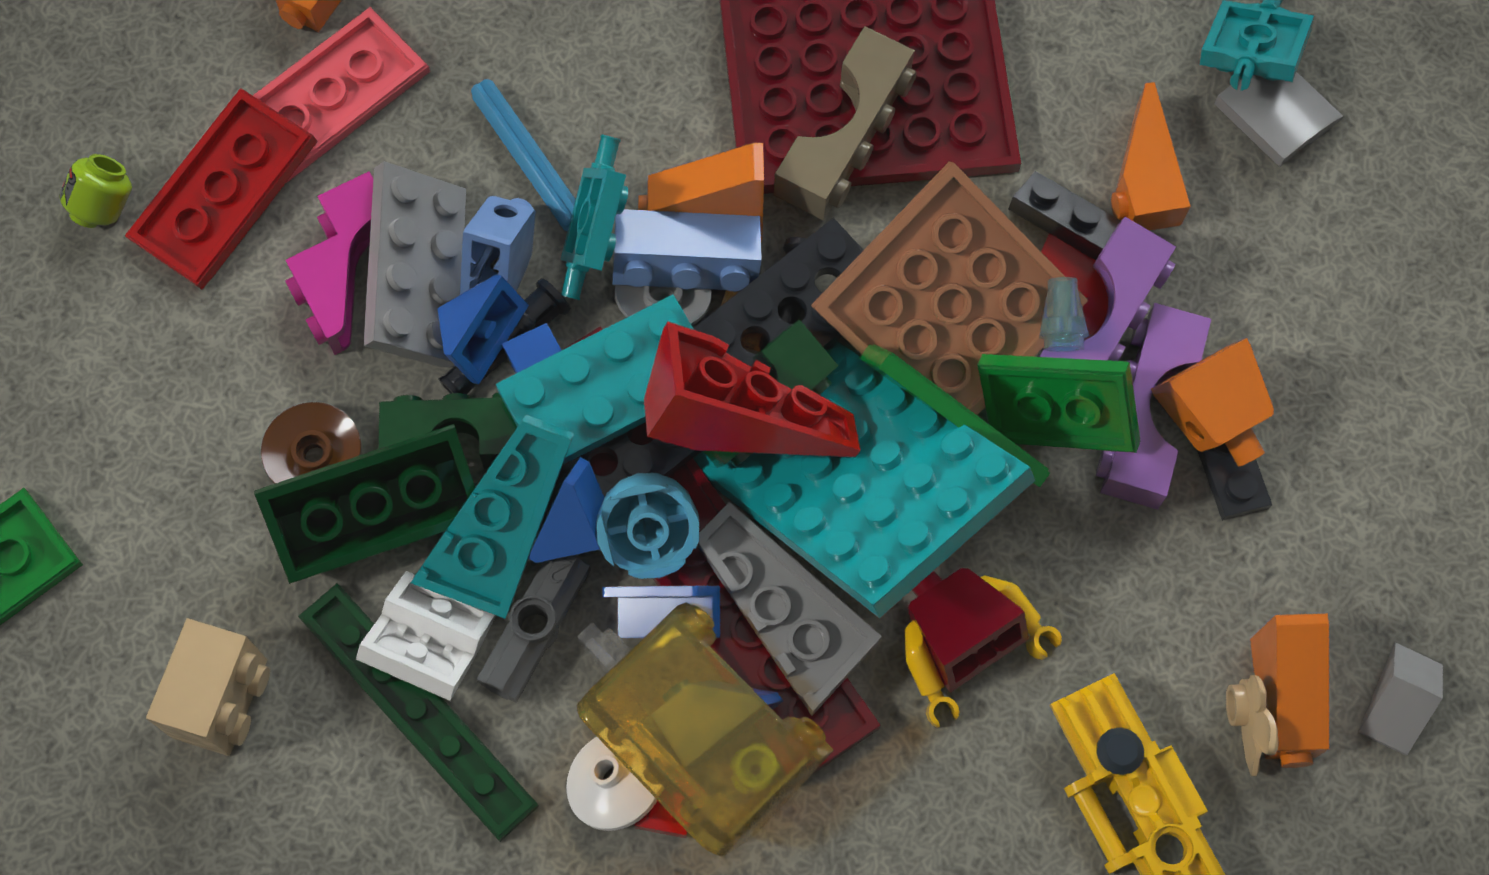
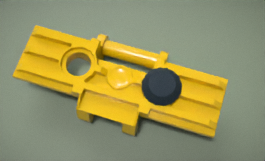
[1049,673,1225,875]

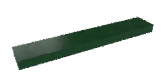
[298,583,539,842]

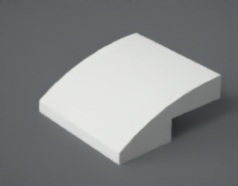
[356,571,496,701]

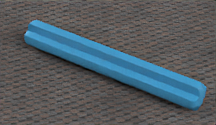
[471,79,576,231]

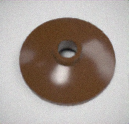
[261,402,362,484]

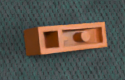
[1111,82,1191,231]

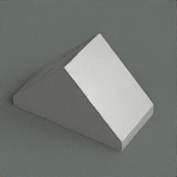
[1358,642,1443,755]

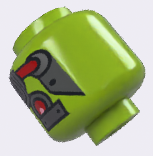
[59,154,132,228]

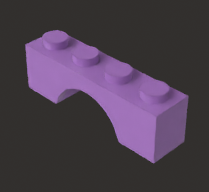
[1038,217,1176,361]
[1096,303,1211,510]

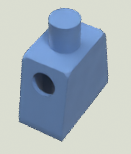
[460,196,536,295]

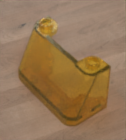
[577,602,834,856]

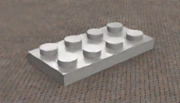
[363,161,466,367]

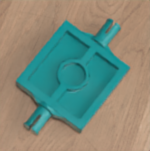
[1200,0,1314,91]
[560,135,628,300]

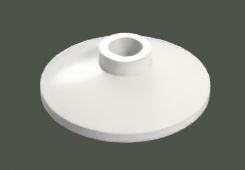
[566,729,665,831]

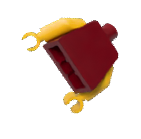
[904,568,1062,728]

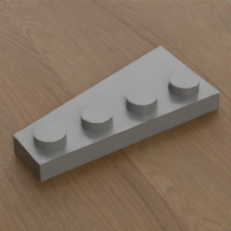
[697,502,882,716]

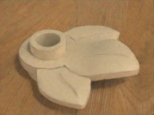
[1226,675,1279,776]

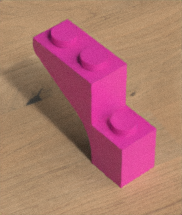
[285,171,373,355]

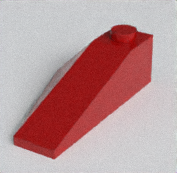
[644,322,861,457]

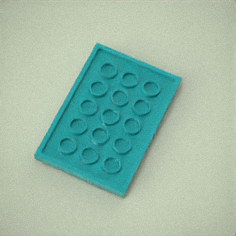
[693,341,1035,618]

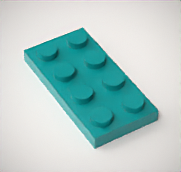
[496,294,694,465]

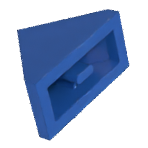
[437,275,529,384]
[528,457,605,563]

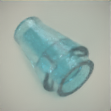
[1039,277,1089,352]

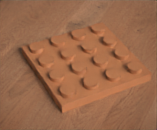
[811,162,1088,415]

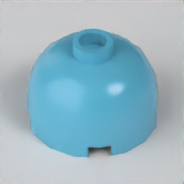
[597,473,699,579]

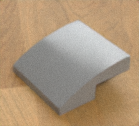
[1214,72,1343,167]

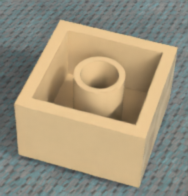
[146,618,270,756]

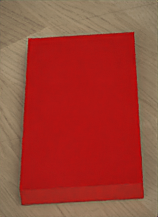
[125,88,318,290]

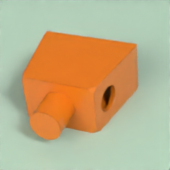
[1150,338,1274,467]

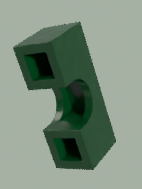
[703,320,838,468]
[379,393,517,469]

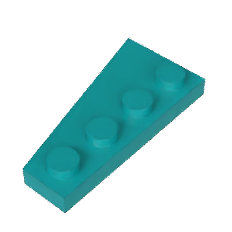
[410,415,574,619]

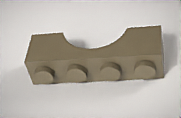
[774,26,917,220]

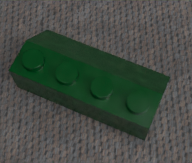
[254,424,475,584]

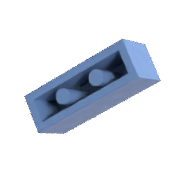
[612,209,762,291]

